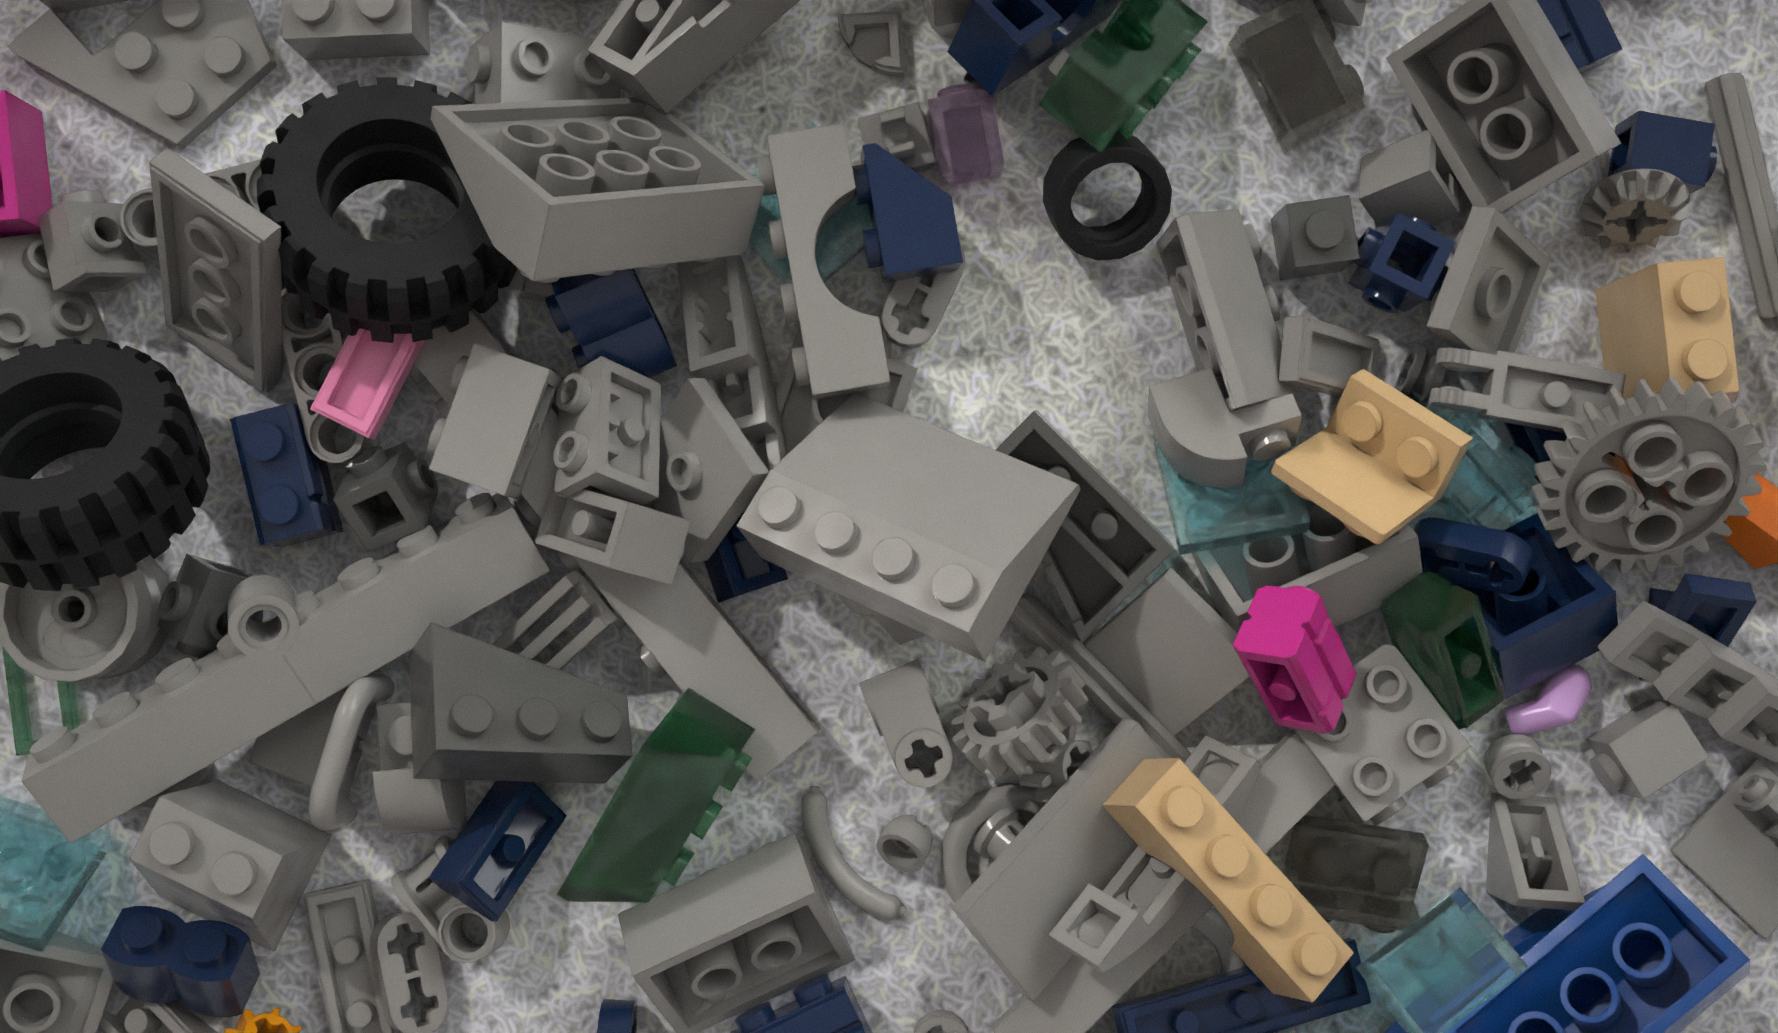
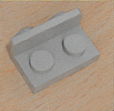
[553,356,661,506]

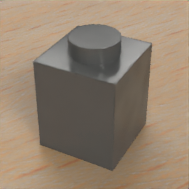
[1271,195,1360,280]

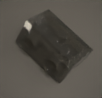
[1283,815,1429,933]

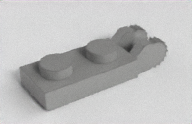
[1428,347,1626,433]

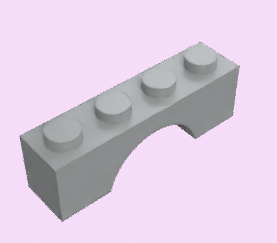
[757,123,890,400]

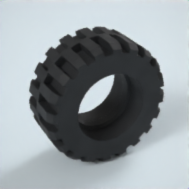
[257,77,517,343]
[0,338,211,591]

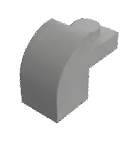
[1148,368,1302,488]
[372,702,467,835]

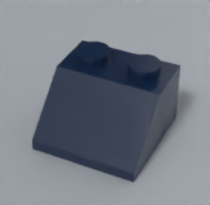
[1429,513,1618,699]

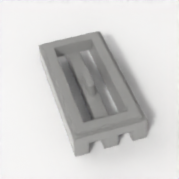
[492,569,618,670]

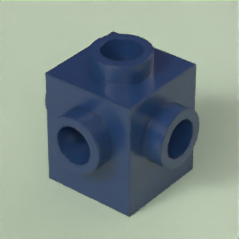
[1348,212,1456,313]

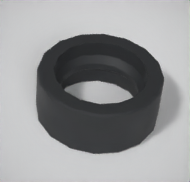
[1042,129,1172,261]

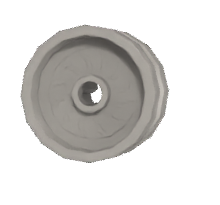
[0,555,170,682]

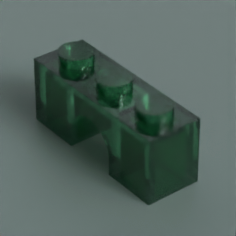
[1038,0,1208,153]

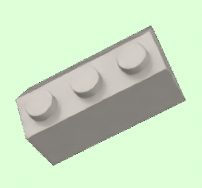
[1156,209,1297,412]
[1183,487,1424,633]
[618,833,856,1033]

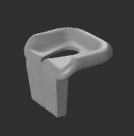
[249,675,395,831]

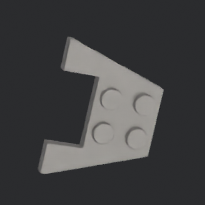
[8,0,277,148]

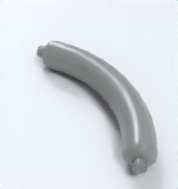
[802,786,906,921]

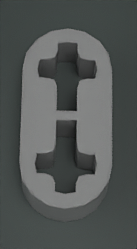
[882,245,965,348]
[370,912,448,1033]

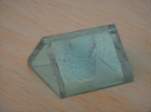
[1356,887,1529,1033]

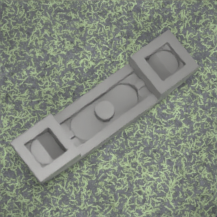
[1049,735,1261,973]

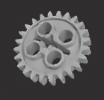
[1532,377,1767,574]

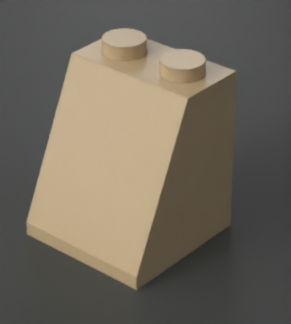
[1595,257,1740,402]

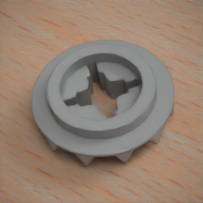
[1580,169,1691,253]

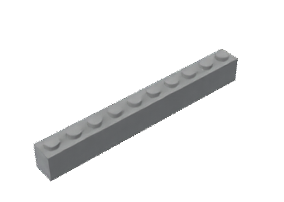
[397,234,820,783]

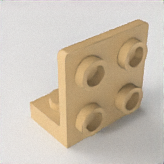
[1271,369,1473,544]

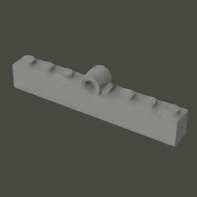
[22,492,550,844]

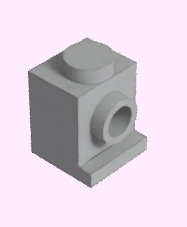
[38,190,146,292]

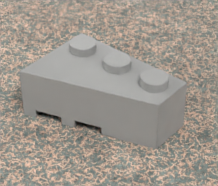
[587,0,800,113]

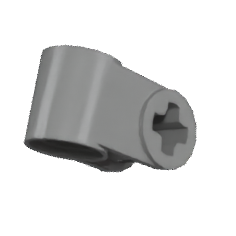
[859,659,953,788]
[391,835,510,964]

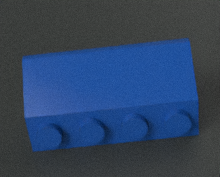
[1436,854,1750,1033]

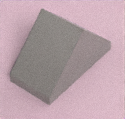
[1486,793,1585,910]

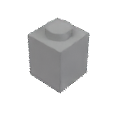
[1586,699,1710,799]

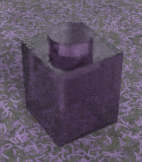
[926,84,1005,187]

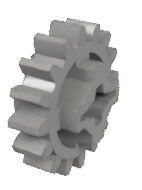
[951,647,1088,777]

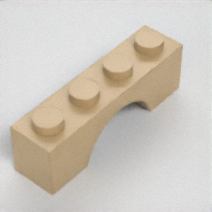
[1102,758,1354,1002]

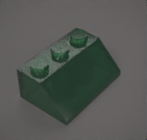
[557,687,755,903]

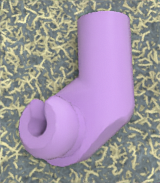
[1505,664,1592,735]

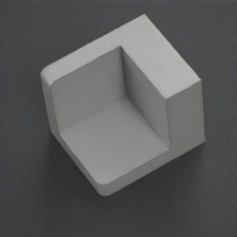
[1358,129,1459,227]

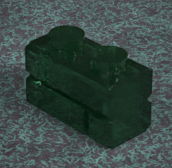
[1380,571,1506,730]

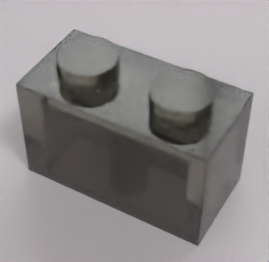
[1229,0,1366,154]

